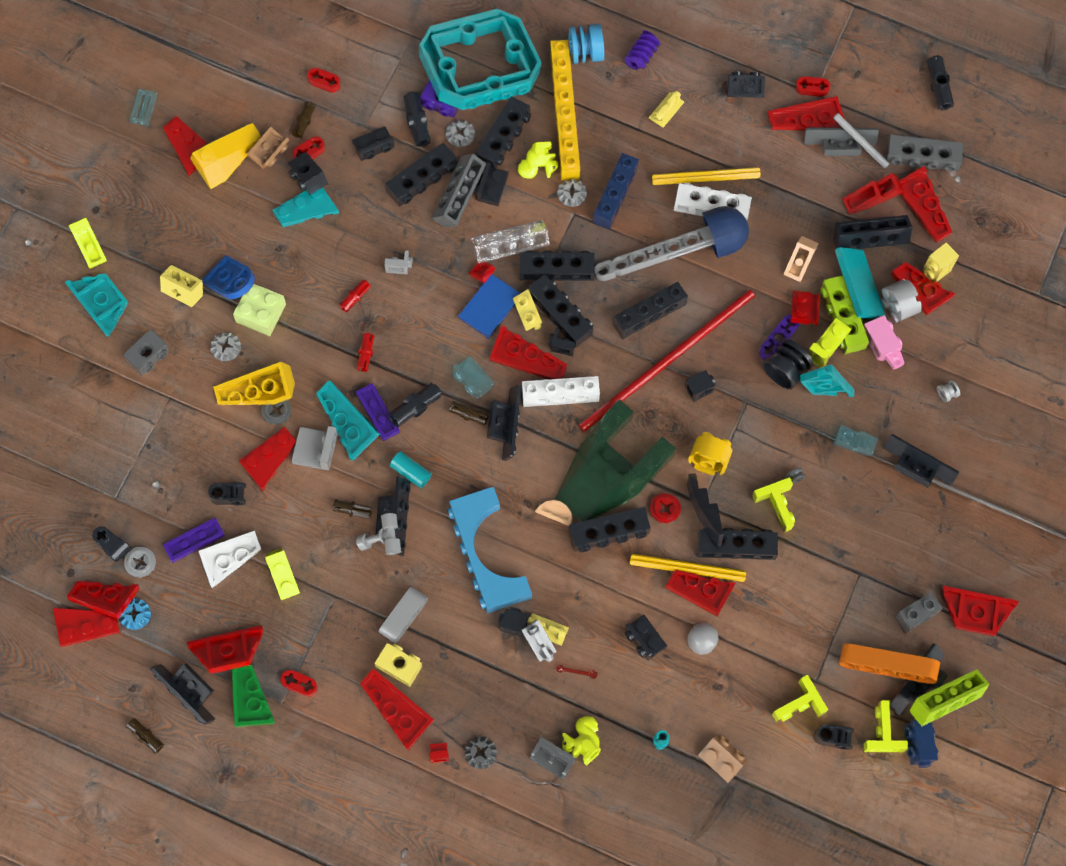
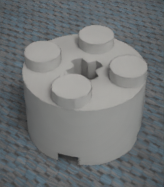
[881,279,921,323]

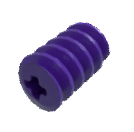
[624,30,661,70]

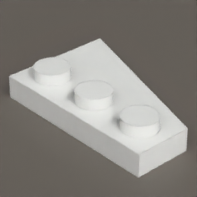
[199,531,261,588]

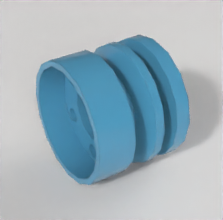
[568,23,604,64]

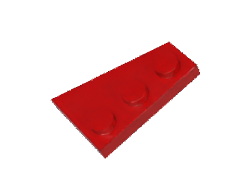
[163,116,208,176]
[890,262,955,316]
[665,570,736,617]
[67,581,140,619]
[53,608,120,647]

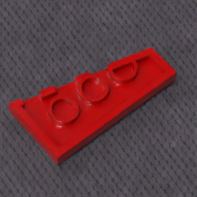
[767,96,845,131]
[899,166,952,243]
[490,325,567,380]
[360,669,434,751]

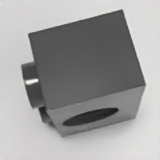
[123,329,169,376]
[895,592,943,633]

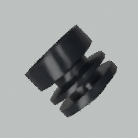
[762,339,814,390]

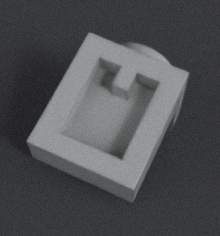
[385,250,413,274]

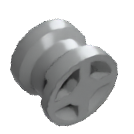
[937,379,960,403]

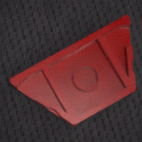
[942,586,1019,637]
[187,625,264,674]

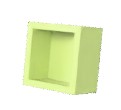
[233,284,286,336]

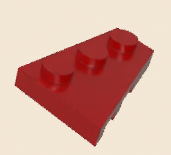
[239,427,296,492]

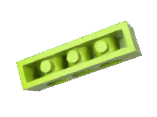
[820,276,869,354]
[910,669,990,726]

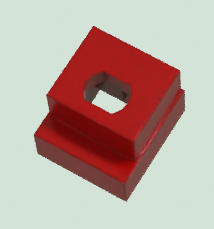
[430,743,449,763]

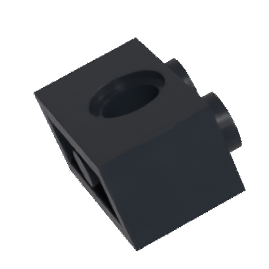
[288,152,328,195]

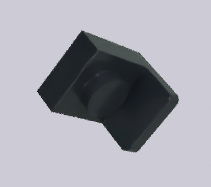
[548,328,575,356]

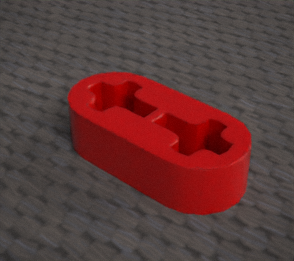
[307,68,341,93]
[795,77,831,97]
[293,136,325,159]
[281,670,318,697]

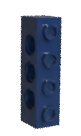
[593,153,639,230]

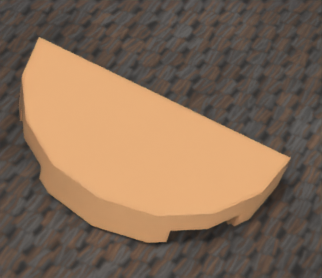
[535,500,572,526]

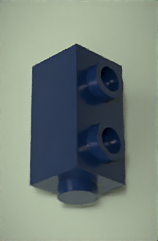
[904,720,938,768]

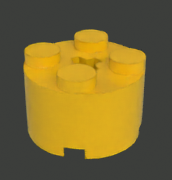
[688,432,732,475]

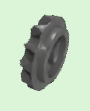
[261,400,292,425]
[465,736,497,769]

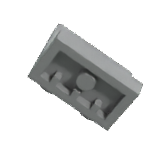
[292,426,338,471]

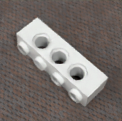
[674,183,752,220]
[522,376,600,407]

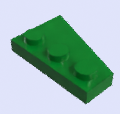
[232,665,276,728]

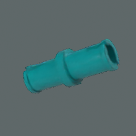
[653,730,669,750]

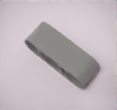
[379,586,428,644]

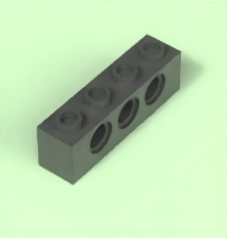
[886,135,963,171]
[432,154,486,228]

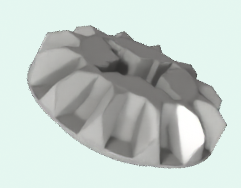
[446,119,475,147]
[557,179,587,207]
[211,332,241,361]
[124,547,156,578]

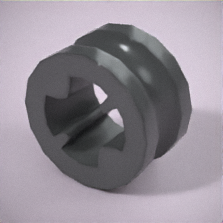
[786,467,806,484]

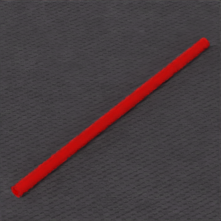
[579,290,755,432]

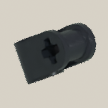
[208,482,246,506]
[92,526,130,562]
[814,724,854,750]

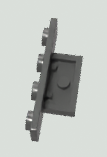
[804,128,879,156]

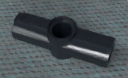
[927,55,954,111]
[403,91,430,147]
[388,383,442,428]

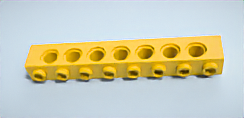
[550,40,580,181]

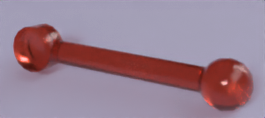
[556,665,598,679]

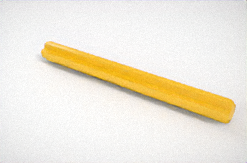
[652,167,760,185]
[630,554,746,582]

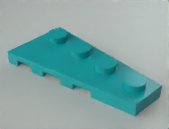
[316,380,380,461]

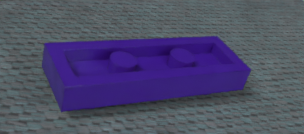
[356,383,400,441]
[163,517,225,563]

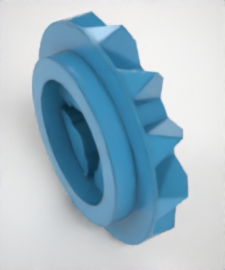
[119,598,151,630]

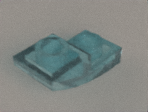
[833,425,878,456]

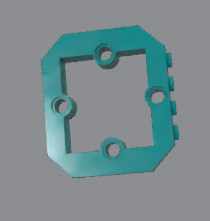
[419,9,542,110]

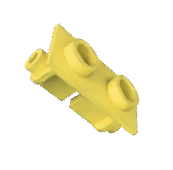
[649,91,684,128]
[513,290,542,331]
[527,613,569,646]

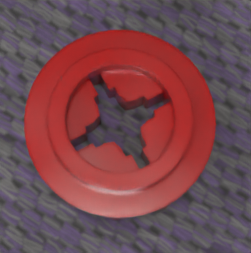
[650,493,681,524]

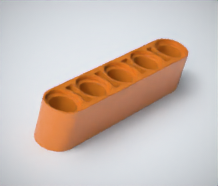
[839,644,940,684]

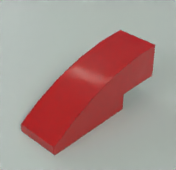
[842,173,904,215]

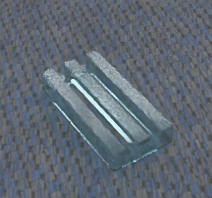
[129,89,157,127]

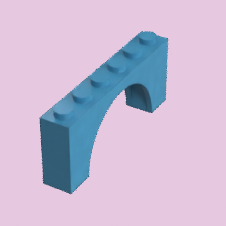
[447,487,532,614]

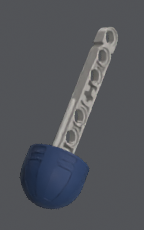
[595,206,749,281]

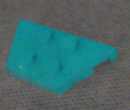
[65,273,128,338]
[800,365,854,397]

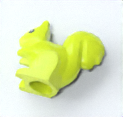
[518,142,559,179]
[562,716,601,765]

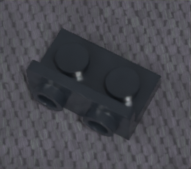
[727,71,765,98]
[352,126,395,161]
[475,162,509,207]
[624,615,667,661]

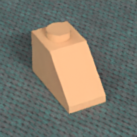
[784,236,819,282]

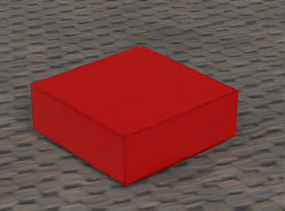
[469,260,495,283]

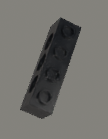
[475,96,532,168]
[385,142,457,207]
[833,215,913,249]
[520,251,595,281]
[527,274,593,348]
[613,282,688,340]
[569,507,651,553]
[698,528,778,560]

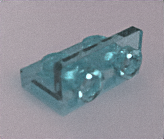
[453,356,495,399]

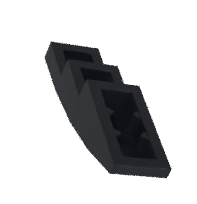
[687,473,723,546]

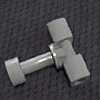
[356,513,401,555]

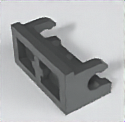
[529,737,576,780]

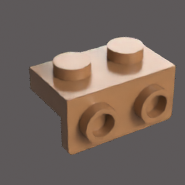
[246,126,290,169]
[698,734,748,783]

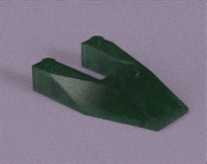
[555,399,677,522]

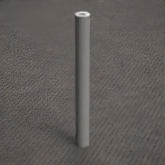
[833,113,890,169]

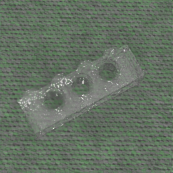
[471,220,550,263]

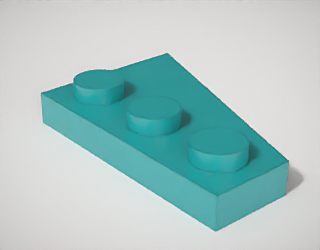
[272,188,339,227]

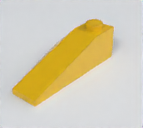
[190,123,261,190]
[213,362,295,405]

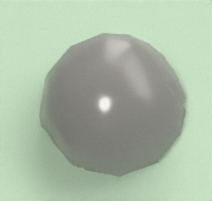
[687,622,719,655]

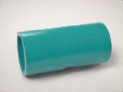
[390,451,432,489]

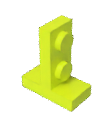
[69,218,107,269]
[808,318,851,368]
[752,477,795,532]
[265,547,300,600]
[772,675,828,722]
[864,700,908,752]

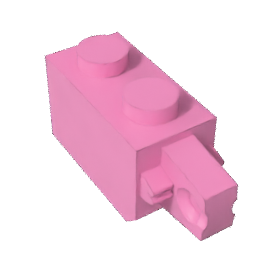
[864,315,904,370]

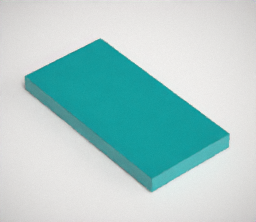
[835,247,886,319]

